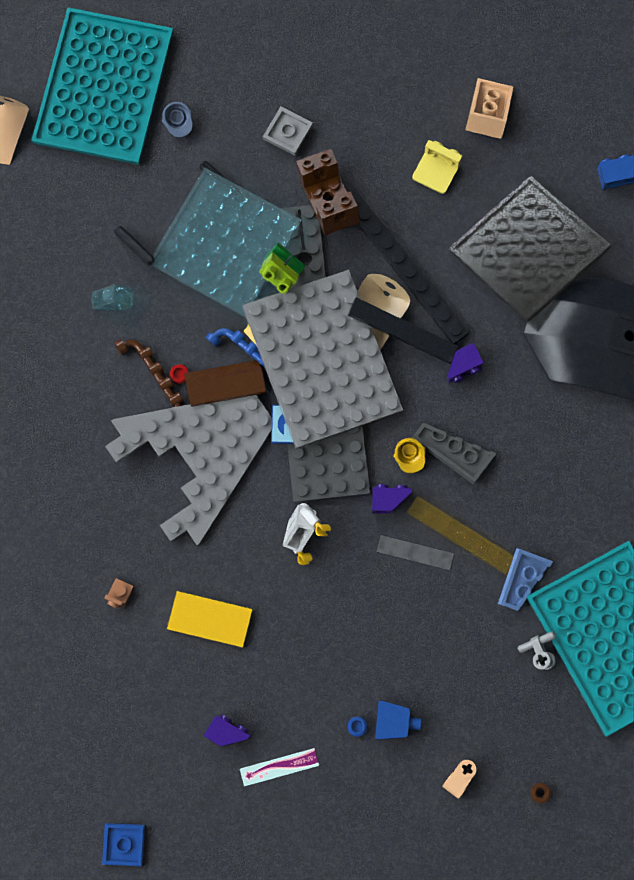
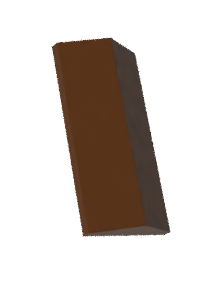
[184,360,266,407]

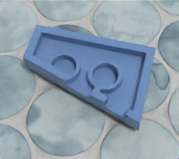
[498,548,553,611]

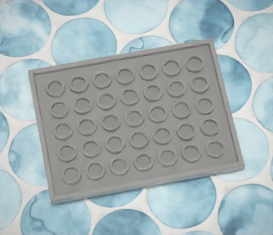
[242,270,403,449]

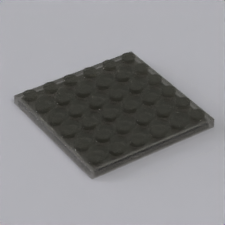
[449,176,611,322]

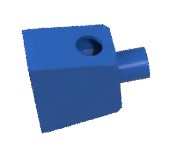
[375,701,421,740]

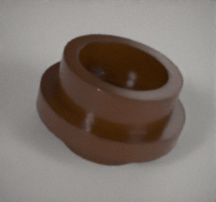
[530,783,551,803]

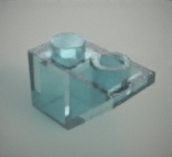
[91,284,133,311]

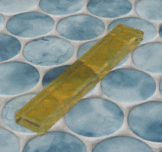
[407,496,514,575]

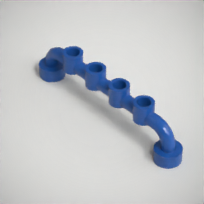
[205,328,276,396]

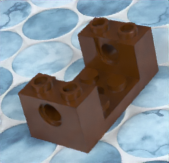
[296,149,360,235]

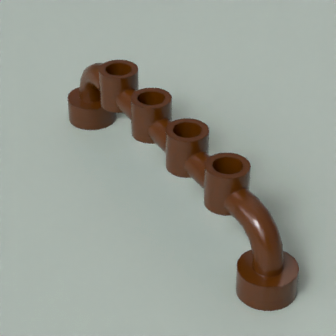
[114,339,184,407]

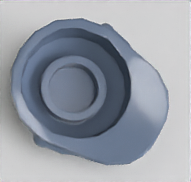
[162,102,193,137]

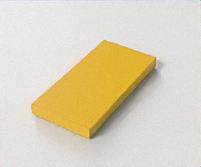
[167,591,253,648]

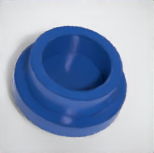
[347,717,367,737]

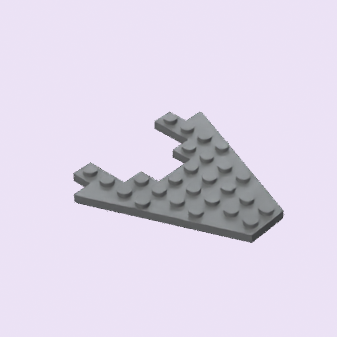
[105,395,272,545]

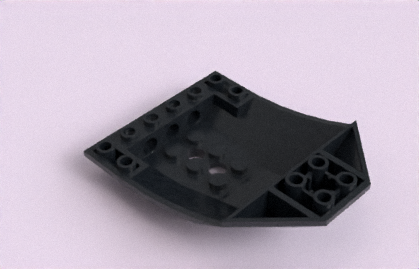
[523,274,634,401]

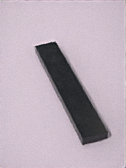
[347,297,458,364]

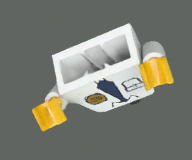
[283,503,331,565]

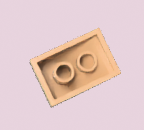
[465,78,513,139]

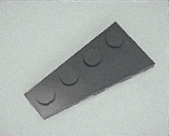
[412,423,497,484]

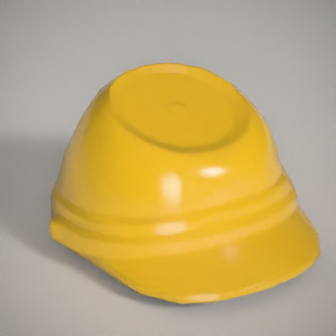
[393,438,425,473]

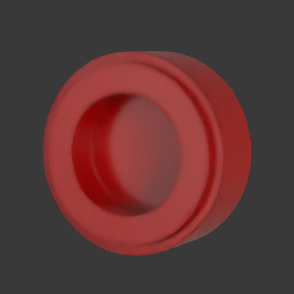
[170,364,189,384]

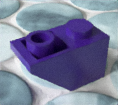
[447,343,484,383]
[372,484,412,514]
[204,714,251,747]

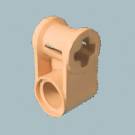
[442,760,476,799]

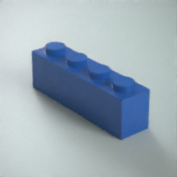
[597,154,634,190]

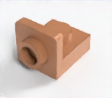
[104,578,134,609]

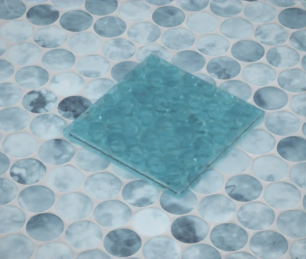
[151,168,301,317]

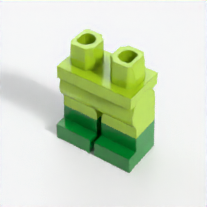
[259,242,305,294]

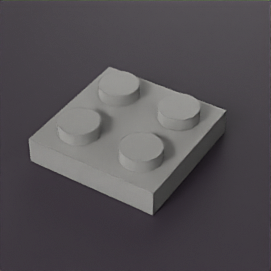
[263,107,313,156]

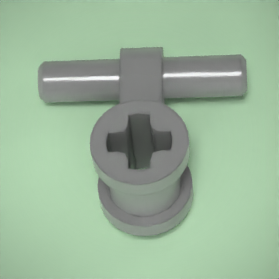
[518,631,556,670]

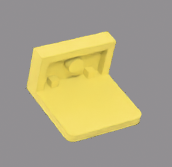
[412,140,462,194]

